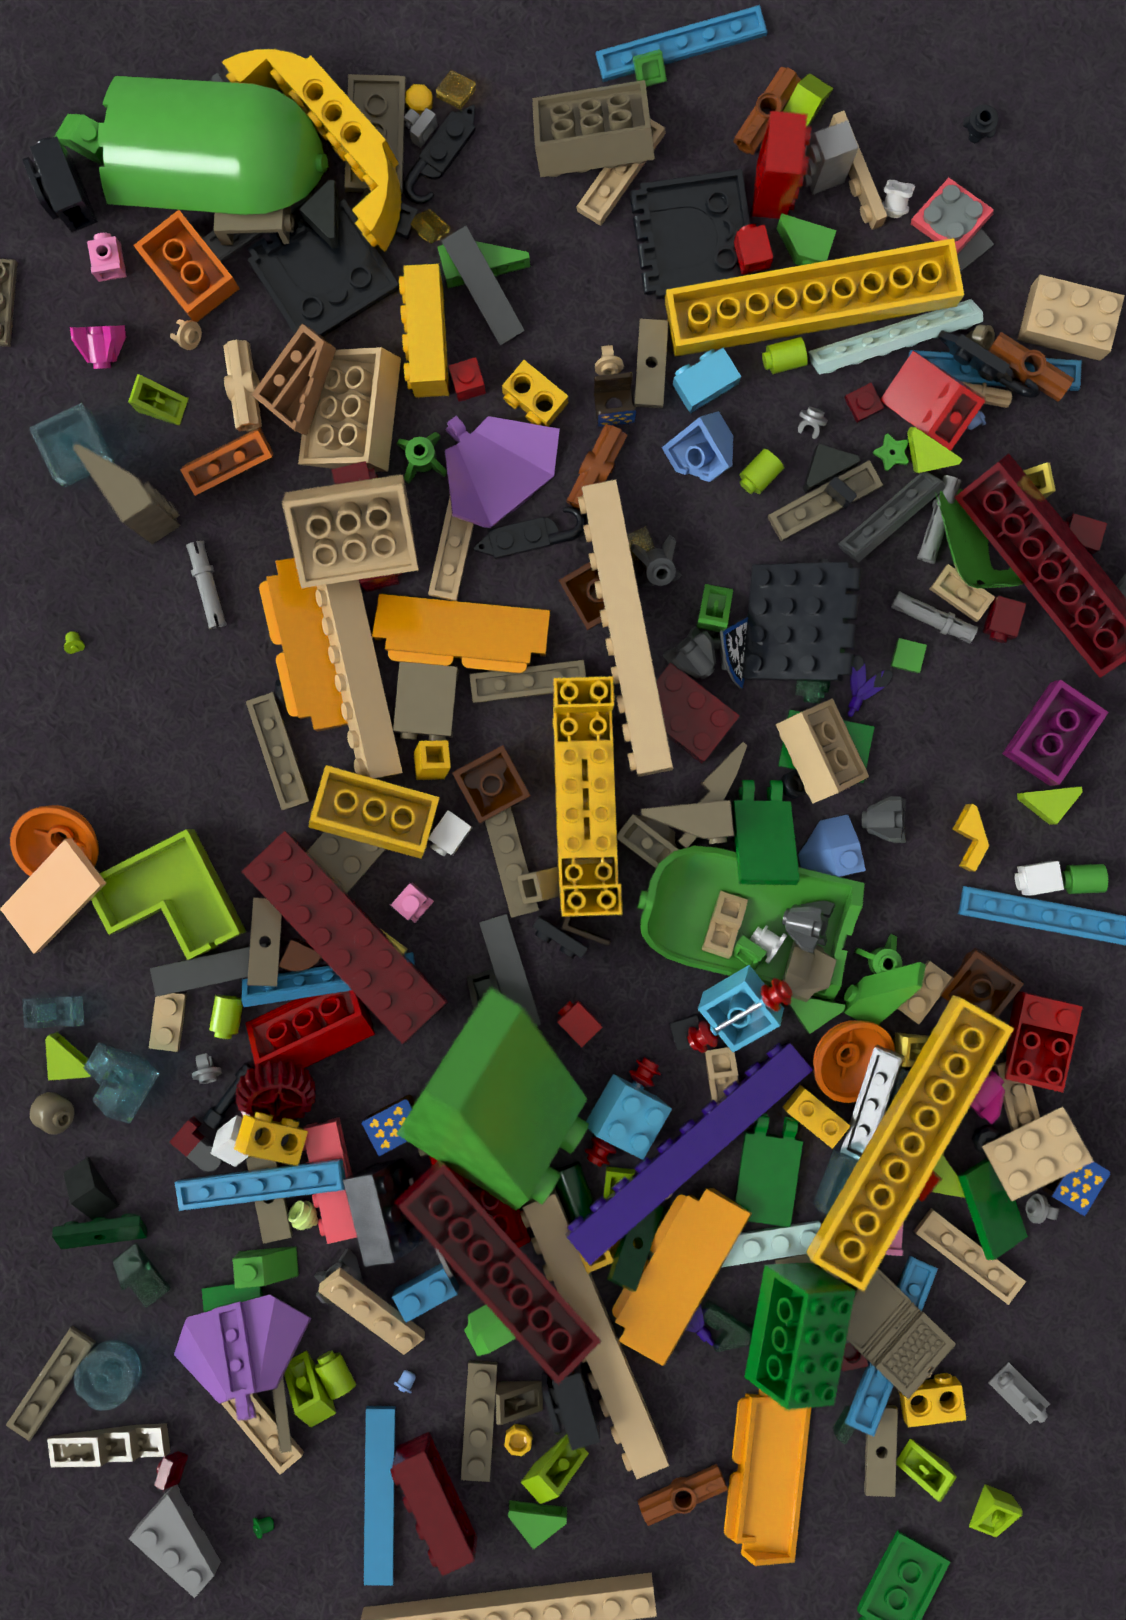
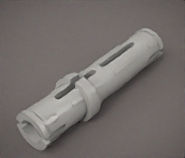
[917,475,961,564]
[186,541,227,629]
[891,591,978,644]

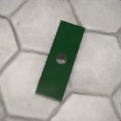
[607,1205,664,1291]
[52,1213,147,1250]

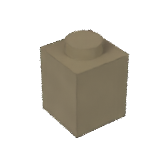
[517,867,560,904]

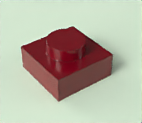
[844,383,884,423]
[154,1451,188,1491]

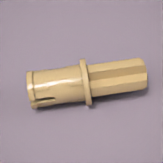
[961,381,1012,408]

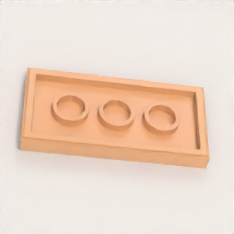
[0,838,106,954]

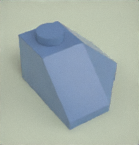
[662,411,733,482]
[798,814,866,877]

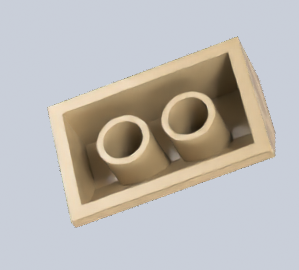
[776,698,869,804]

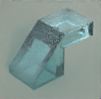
[23,996,84,1029]

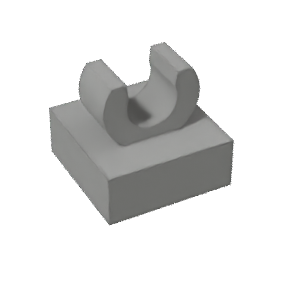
[403,108,438,148]

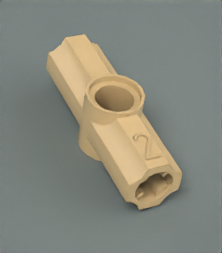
[223,339,262,432]

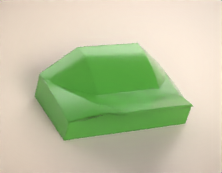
[464,1305,516,1356]

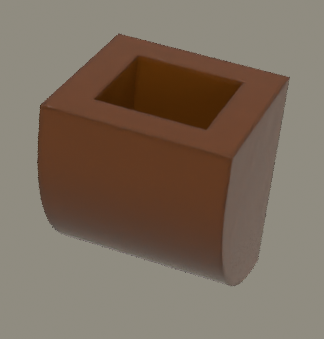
[279,938,322,971]

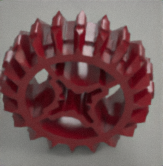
[236,1059,316,1122]

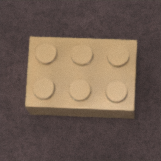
[1018,274,1125,361]
[982,1107,1094,1201]

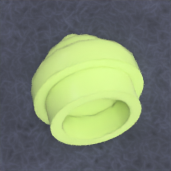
[288,1200,318,1230]

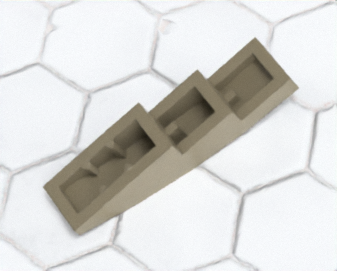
[677,742,747,848]
[47,1423,170,1468]

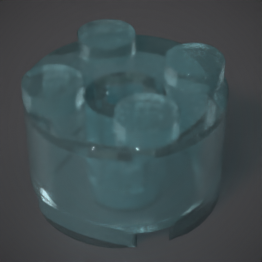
[74,1340,142,1410]

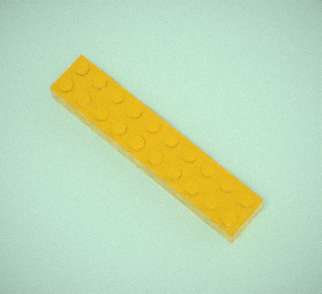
[665,238,964,357]
[806,995,1014,1291]

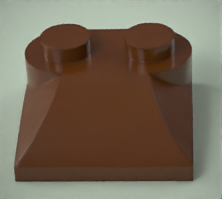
[559,562,605,631]
[452,745,531,824]
[940,948,1024,1019]

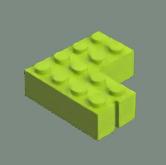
[91,829,246,960]

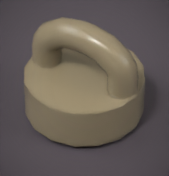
[966,325,995,350]

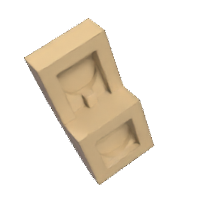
[702,891,748,959]
[705,1047,739,1102]

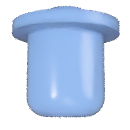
[967,411,986,430]
[394,1370,416,1393]

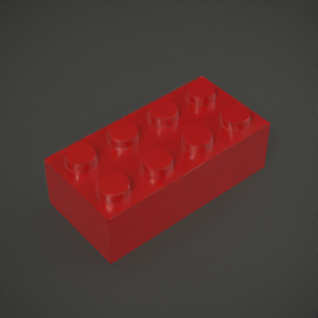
[752,111,811,219]

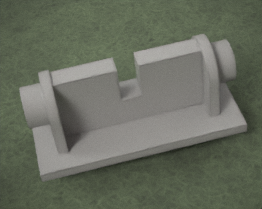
[988,1362,1050,1424]

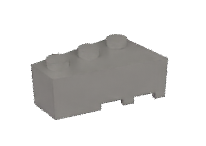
[803,120,859,195]
[129,1485,221,1598]

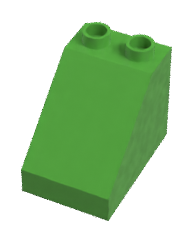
[397,987,589,1211]

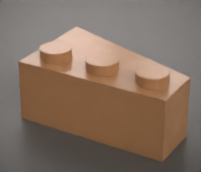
[252,324,336,436]

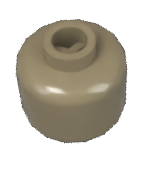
[30,1092,75,1135]

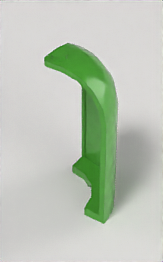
[98,76,328,215]
[638,846,865,1001]

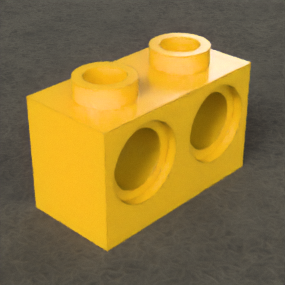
[502,360,568,427]
[783,1085,850,1149]
[234,1112,308,1166]
[899,1373,966,1427]

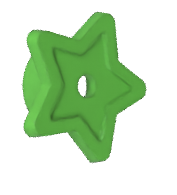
[873,434,909,471]

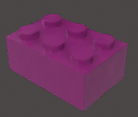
[1002,679,1109,786]

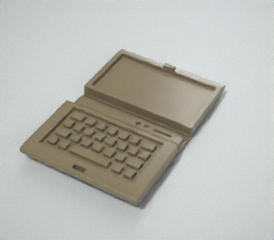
[846,1268,956,1400]

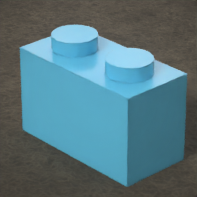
[672,348,741,413]

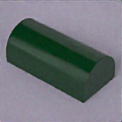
[556,1161,594,1222]

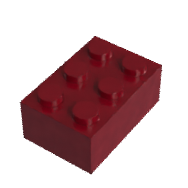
[656,662,740,763]

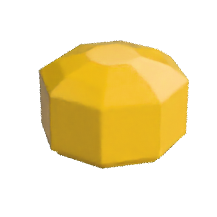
[405,84,433,115]
[504,1424,533,1456]

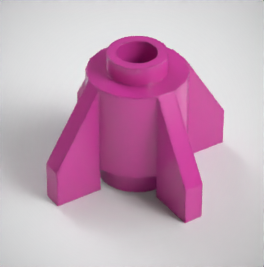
[70,325,126,369]
[970,1070,1005,1124]

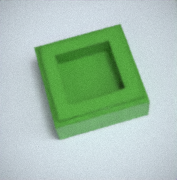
[633,49,667,87]
[890,638,927,674]
[732,935,767,970]

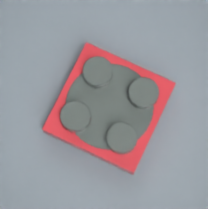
[911,178,994,254]

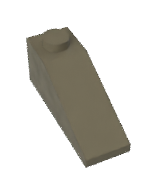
[641,800,734,844]

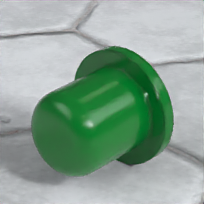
[253,1517,275,1539]

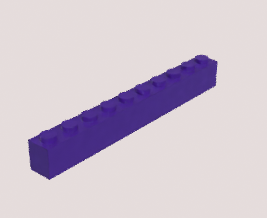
[565,1043,813,1265]

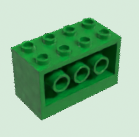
[744,1262,856,1410]

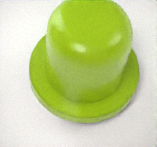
[64,631,85,654]

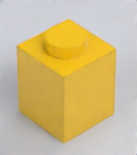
[414,740,451,780]

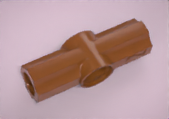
[733,67,801,155]
[988,332,1074,402]
[566,424,628,510]
[637,1464,728,1526]

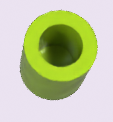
[762,337,808,374]
[739,449,784,494]
[209,995,243,1039]
[314,1350,356,1400]

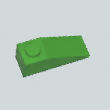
[437,241,530,288]
[844,962,926,1025]

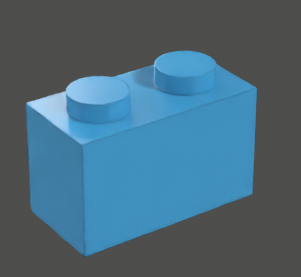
[392,1263,460,1323]

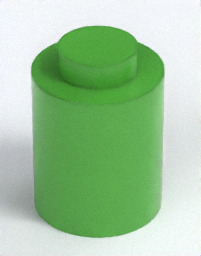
[1061,864,1108,894]

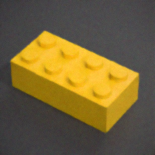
[399,264,449,398]
[309,765,439,859]

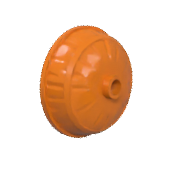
[10,805,99,876]
[813,1020,896,1103]

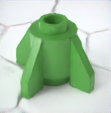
[397,432,447,484]
[854,934,902,974]

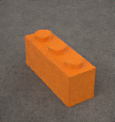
[180,427,274,496]

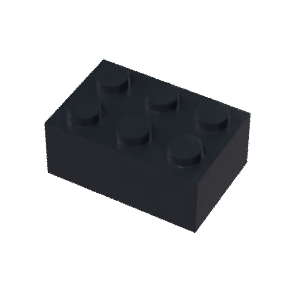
[343,1159,423,1267]

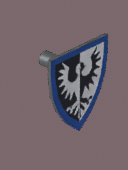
[712,617,748,689]

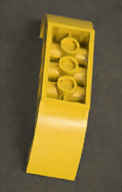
[222,49,401,252]
[553,676,622,916]

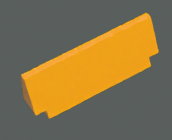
[259,558,348,732]
[372,594,550,673]
[612,1188,752,1366]
[724,1389,811,1566]

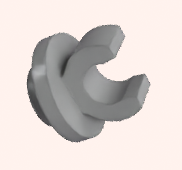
[798,407,828,439]
[192,1053,222,1084]
[1026,1194,1059,1224]

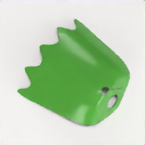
[935,489,1024,589]

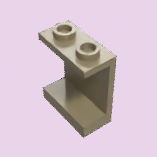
[214,203,295,245]
[393,662,459,741]

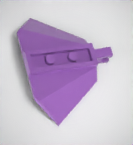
[445,416,560,528]
[174,1295,311,1421]

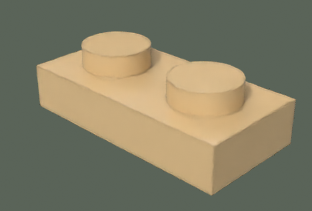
[929,564,995,622]
[897,960,952,1024]
[149,992,187,1052]

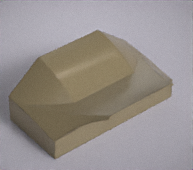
[617,814,679,869]
[782,941,836,1002]

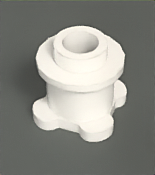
[882,180,915,218]
[750,925,787,964]

